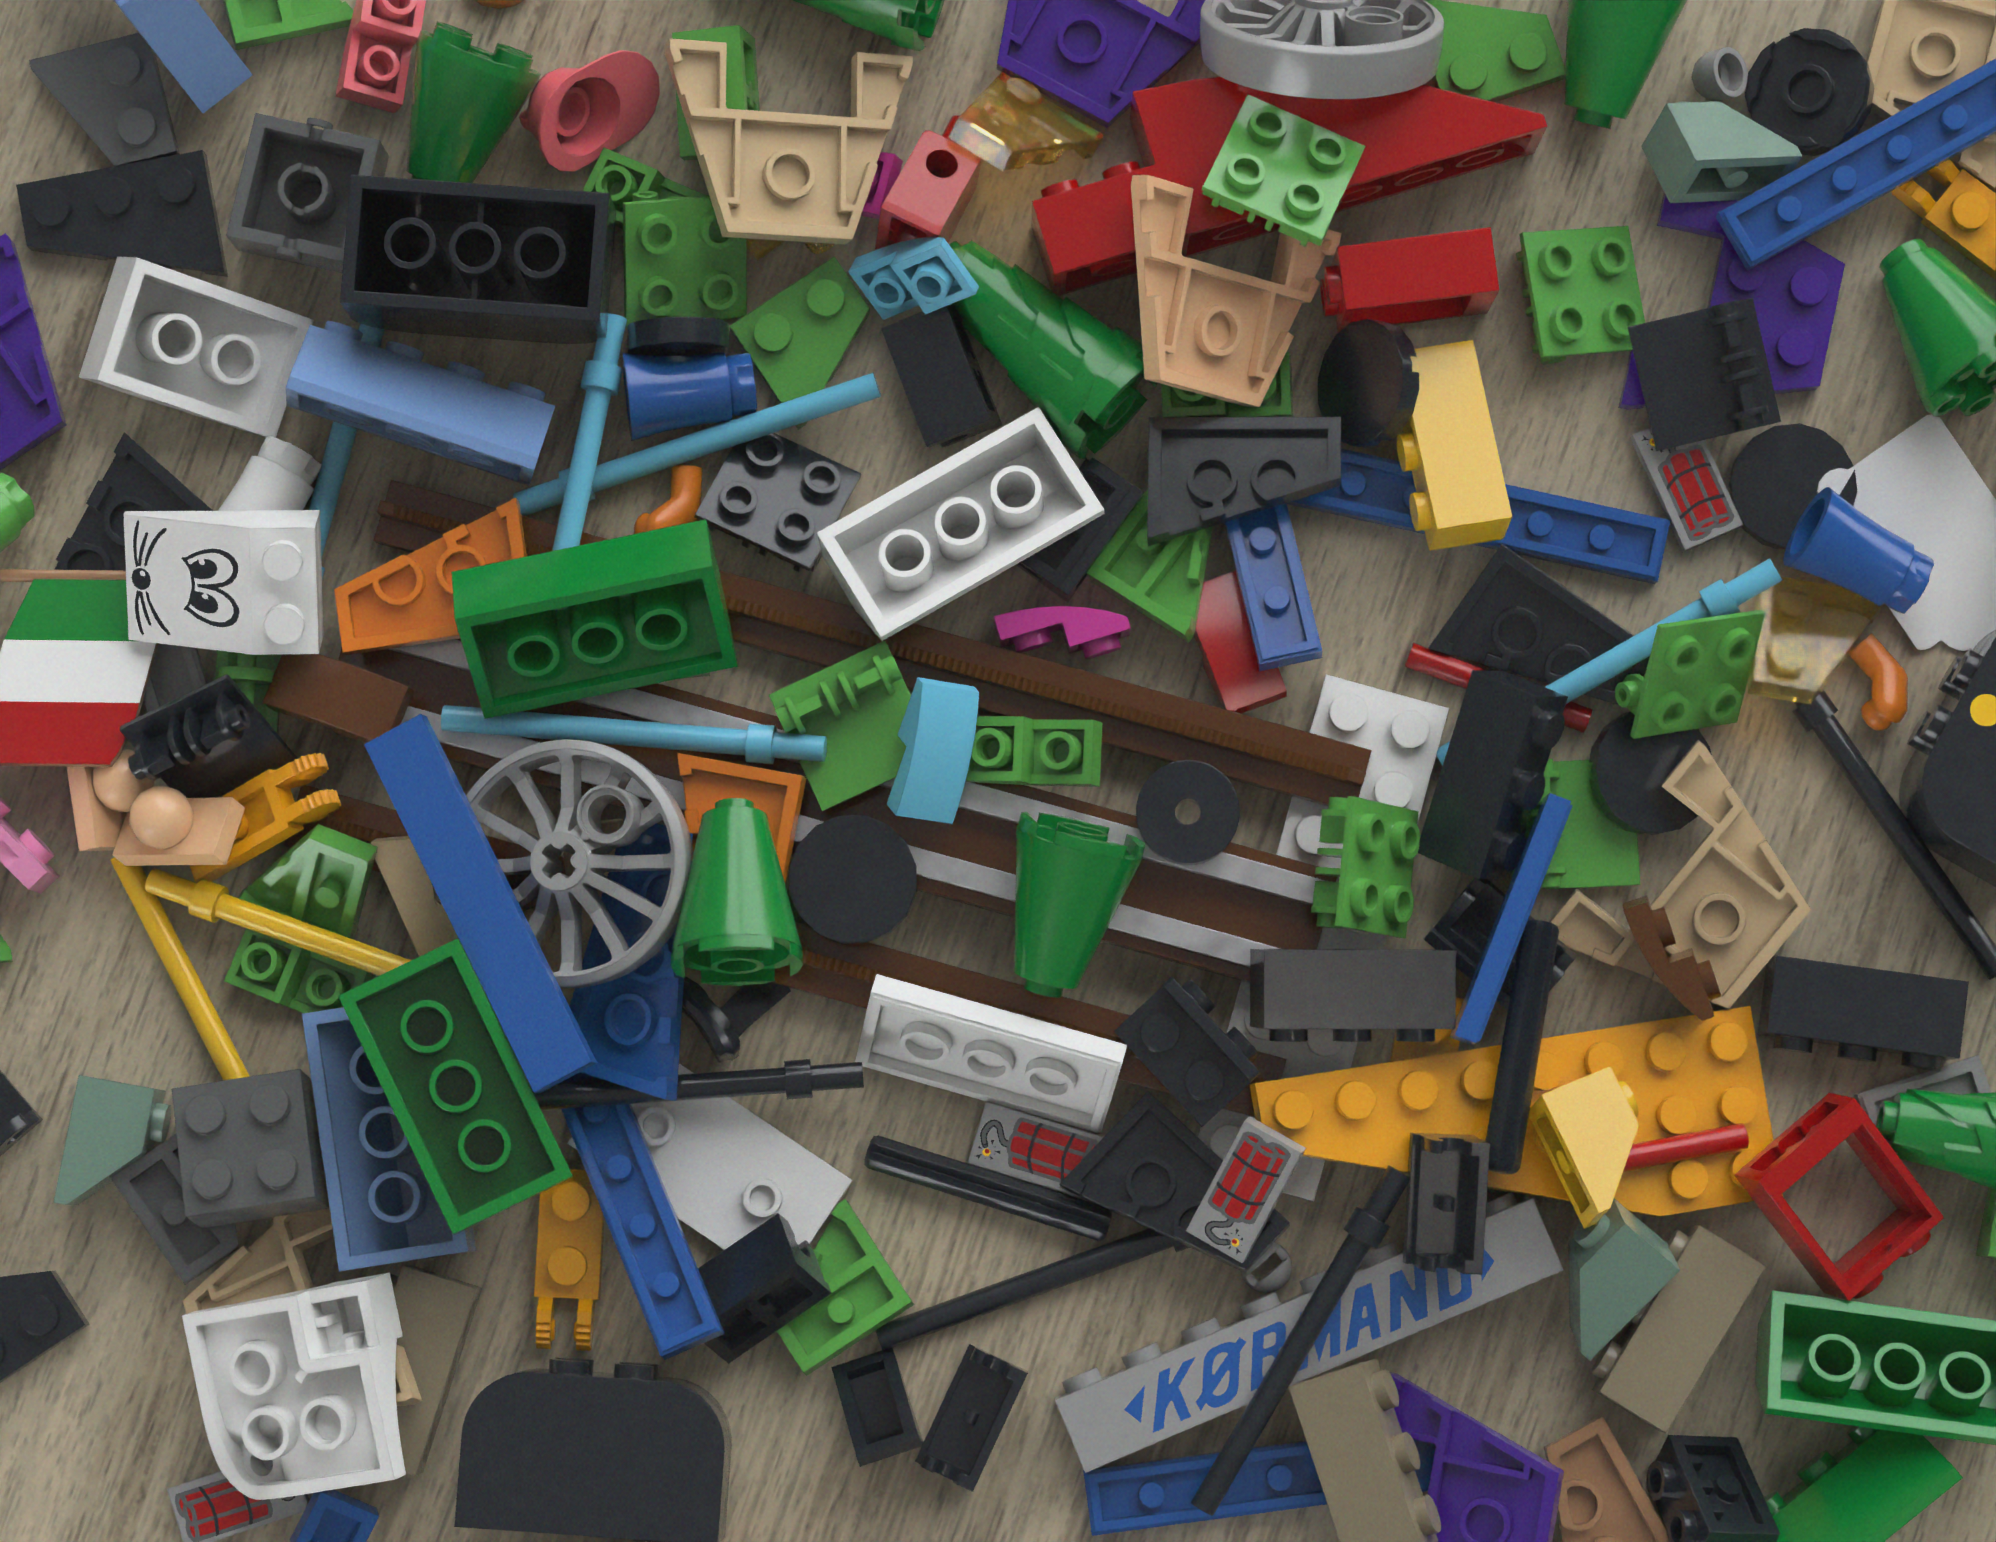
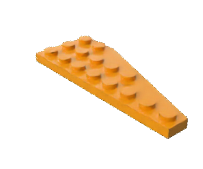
[1250,1006,1783,1217]

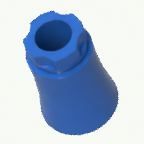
[622,352,757,441]
[1783,487,1934,614]

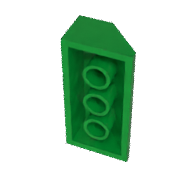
[452,519,738,719]
[1755,1290,1996,1445]
[1764,1426,1963,1542]

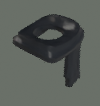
[682,976,791,1063]

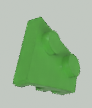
[730,256,870,430]
[238,824,378,939]

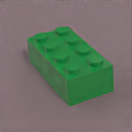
[338,938,573,1235]

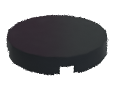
[1745,28,1874,156]
[1318,319,1419,448]
[1729,423,1858,549]
[1589,711,1712,835]
[789,815,917,944]

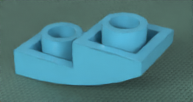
[848,237,979,320]
[887,677,979,824]

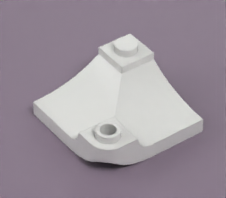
[182,1272,406,1500]

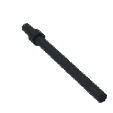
[1768,652,1996,980]
[529,1059,864,1110]
[1191,1165,1411,1516]
[876,1228,1190,1351]

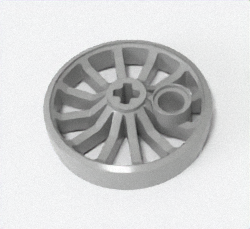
[1200,0,1444,99]
[466,739,693,988]

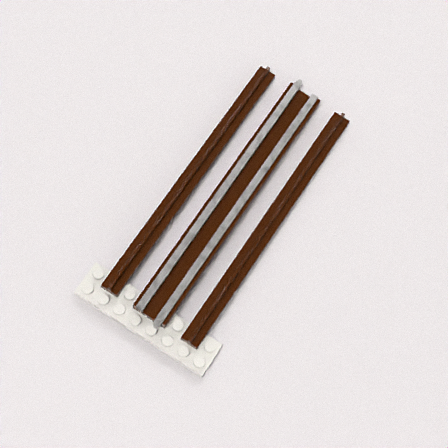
[284,480,1449,1202]

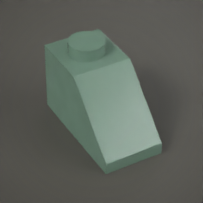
[1641,101,1802,203]
[53,1075,171,1205]
[1568,1199,1680,1360]

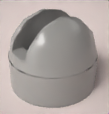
[1691,47,1748,101]
[1240,1242,1292,1293]

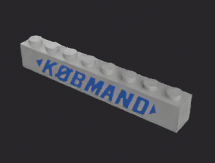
[1054,1192,1563,1473]

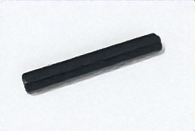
[1486,920,1559,1174]
[864,1136,1112,1241]

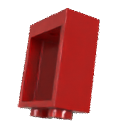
[1320,227,1500,333]
[1734,1093,1944,1301]

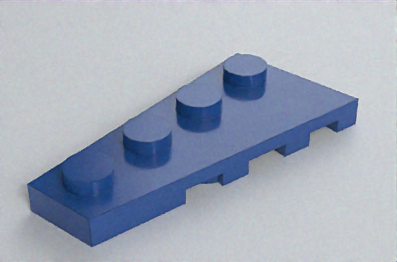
[570,815,693,1101]

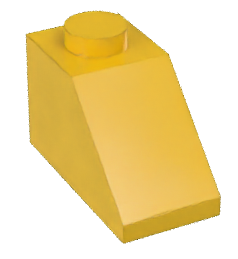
[1529,1066,1639,1229]

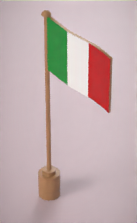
[0,569,159,767]

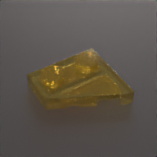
[948,72,1105,171]
[1748,577,1882,705]

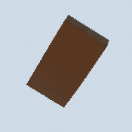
[262,654,414,743]
[1623,896,1722,1021]

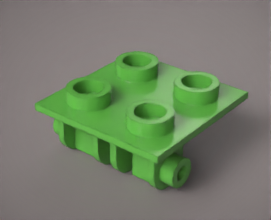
[1202,95,1366,247]
[623,191,747,328]
[1516,226,1645,365]
[1615,610,1766,739]
[769,641,911,811]
[1511,759,1641,890]
[1311,796,1420,939]

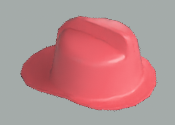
[519,50,660,172]

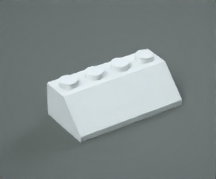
[817,407,1105,641]

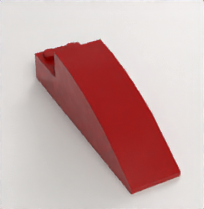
[1031,77,1547,296]

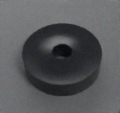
[627,317,730,355]
[1136,760,1240,865]

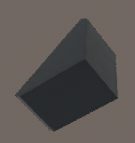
[831,1348,924,1467]

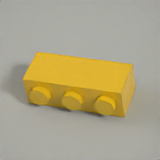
[1397,340,1512,551]

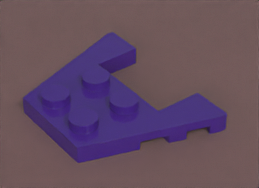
[997,0,1205,128]
[1618,192,1845,410]
[0,233,67,471]
[1390,1372,1564,1542]

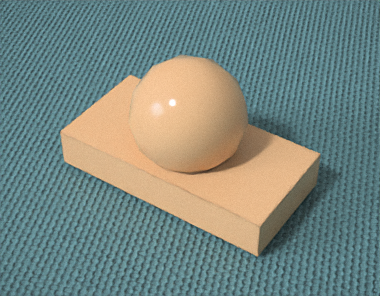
[67,749,155,851]
[112,785,245,866]

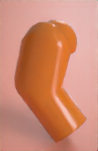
[634,465,703,534]
[1848,633,1908,731]

